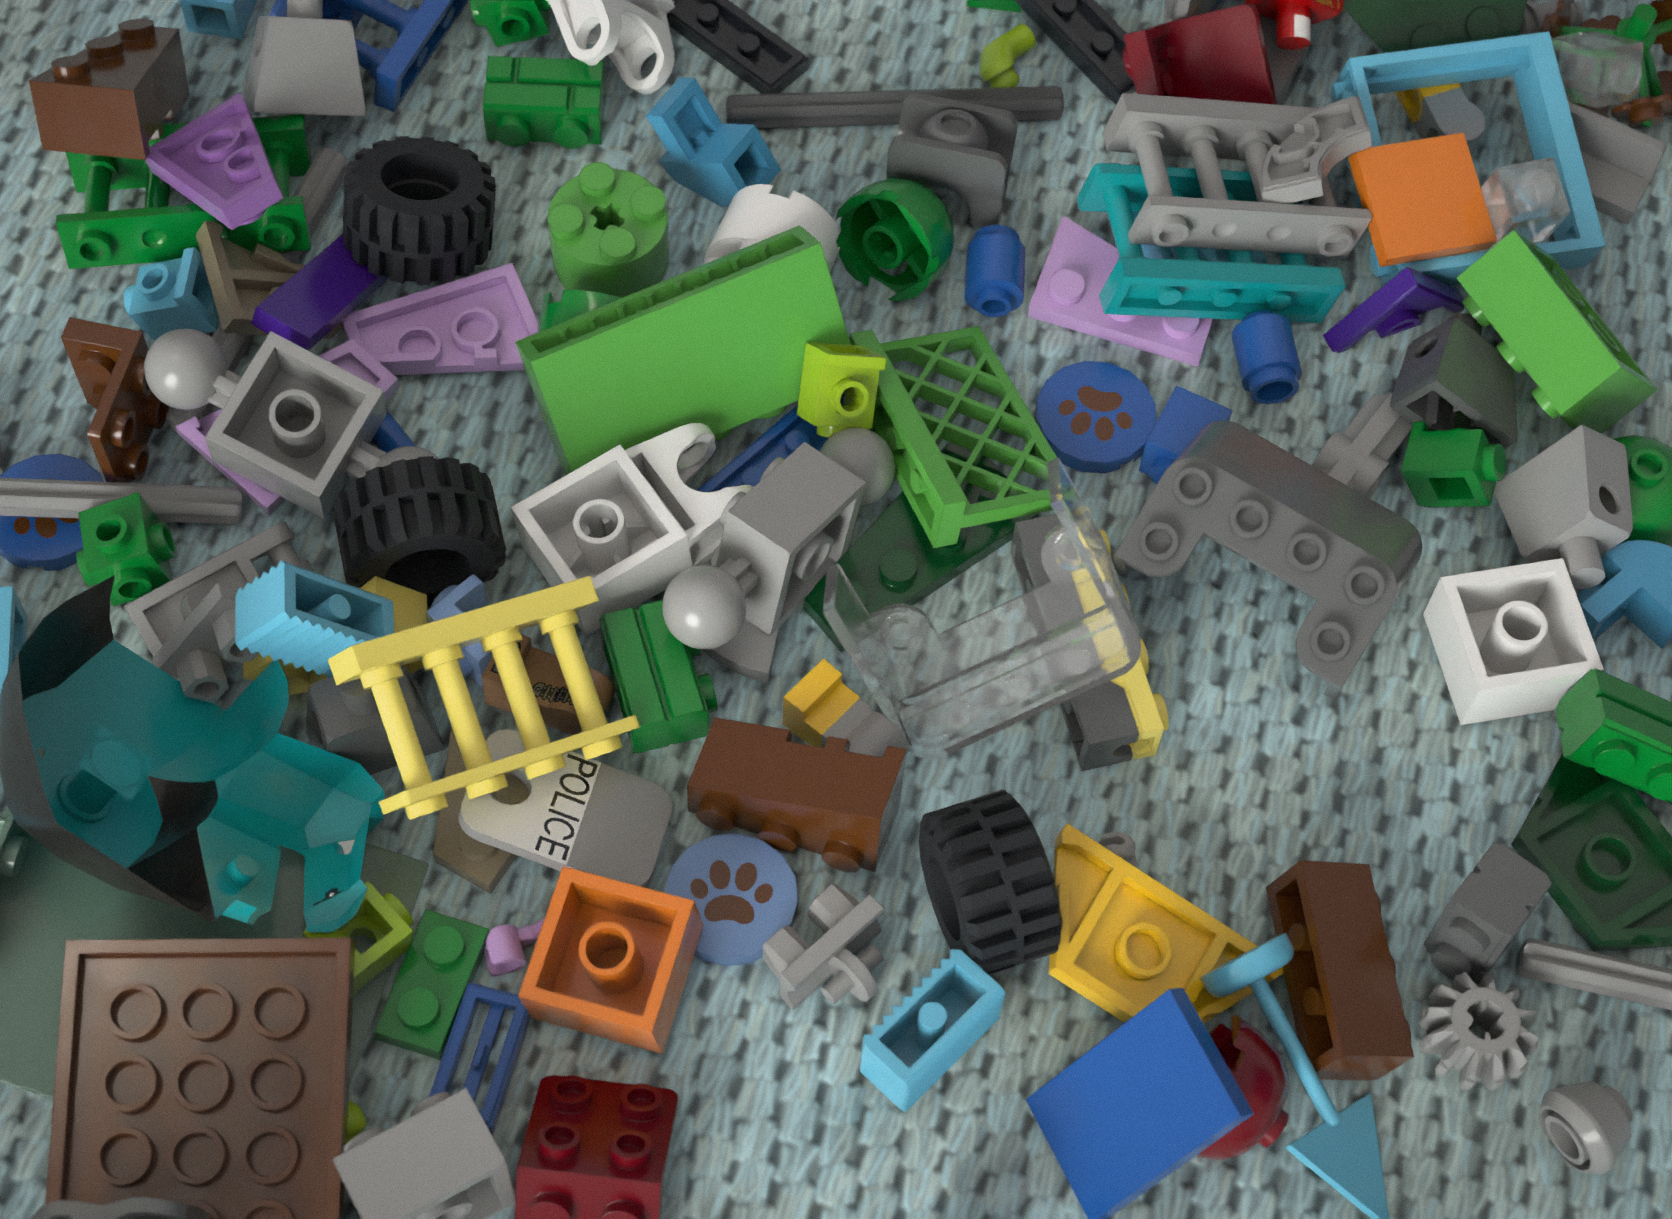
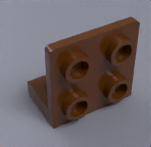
[61,317,169,483]

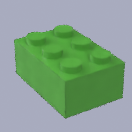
[1457,230,1658,434]

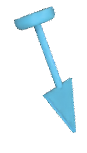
[1200,933,1389,1219]

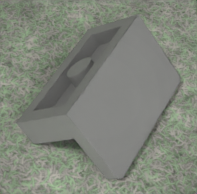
[1522,101,1667,224]

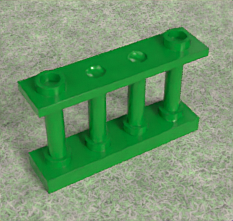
[56,114,312,269]

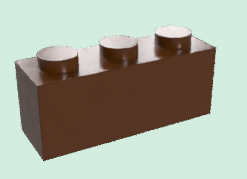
[1266,860,1414,1080]

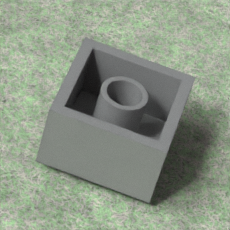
[332,1088,516,1219]

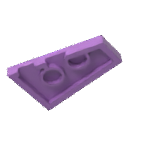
[145,92,283,230]

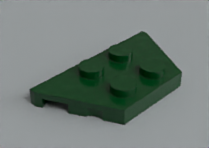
[1343,0,1527,53]
[1511,752,1672,951]

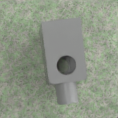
[243,0,365,116]
[1494,425,1633,589]

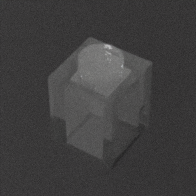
[1551,31,1644,108]
[1481,157,1570,249]

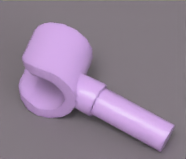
[484,918,545,977]

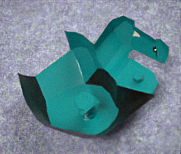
[0,575,384,932]

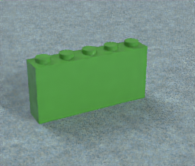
[515,225,851,475]

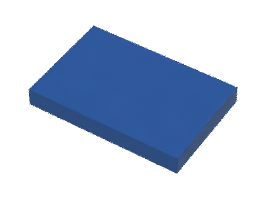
[1025,988,1254,1219]

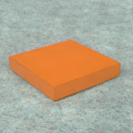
[1348,132,1497,267]

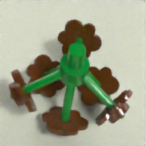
[1540,0,1672,128]

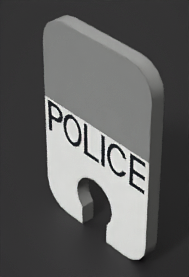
[458,729,673,888]

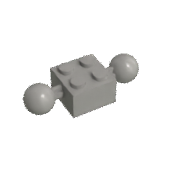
[144,328,439,519]
[662,428,895,649]

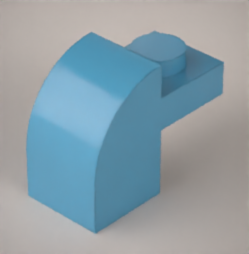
[646,78,781,207]
[1577,540,1672,649]

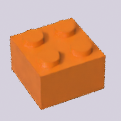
[518,866,704,1054]

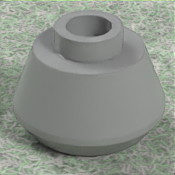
[1539,1081,1633,1175]

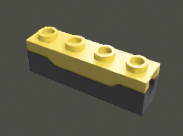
[1010,508,1169,771]

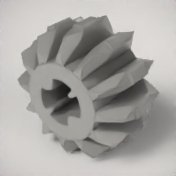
[1417,972,1539,1092]

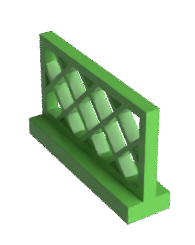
[849,326,1078,548]

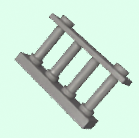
[1102,93,1373,257]

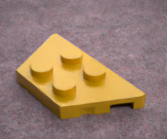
[1048,823,1284,1024]

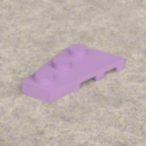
[1027,215,1214,367]

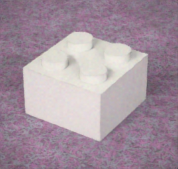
[1423,558,1604,725]

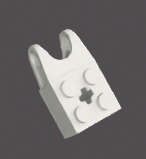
[547,0,675,95]
[511,423,754,636]

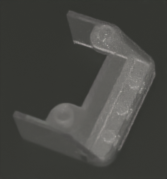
[823,457,1141,759]

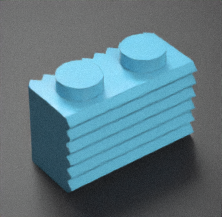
[235,560,394,678]
[860,949,1006,1112]

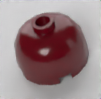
[1196,1015,1289,1160]

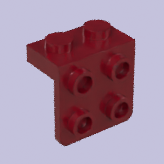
[1123,3,1278,105]
[515,1075,678,1219]

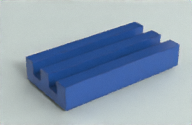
[429,982,531,1134]

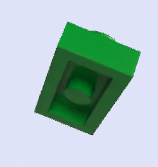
[374,909,490,1060]

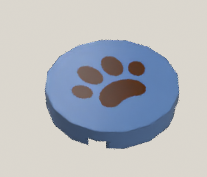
[664,833,798,966]

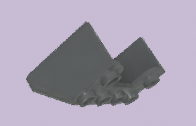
[1114,420,1422,701]

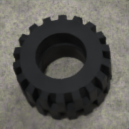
[343,136,496,285]
[333,456,506,606]
[919,790,1061,975]

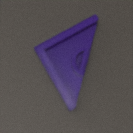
[1323,267,1465,353]

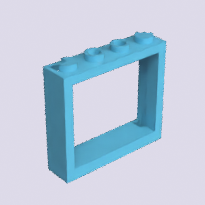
[1331,31,1605,286]

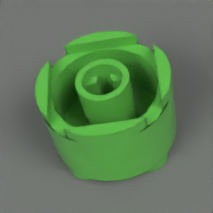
[548,162,669,298]

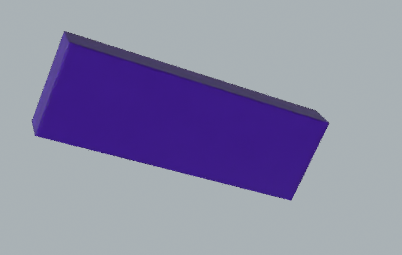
[251,234,389,351]

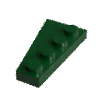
[803,442,1039,653]

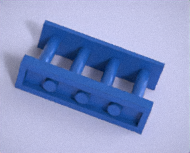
[269,0,469,112]

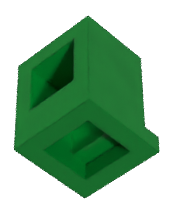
[1401,421,1506,507]

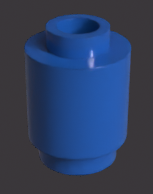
[964,225,1026,317]
[1231,310,1302,404]

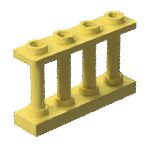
[328,576,640,820]

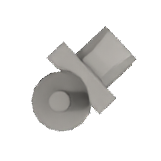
[152,582,259,703]
[762,884,884,1010]

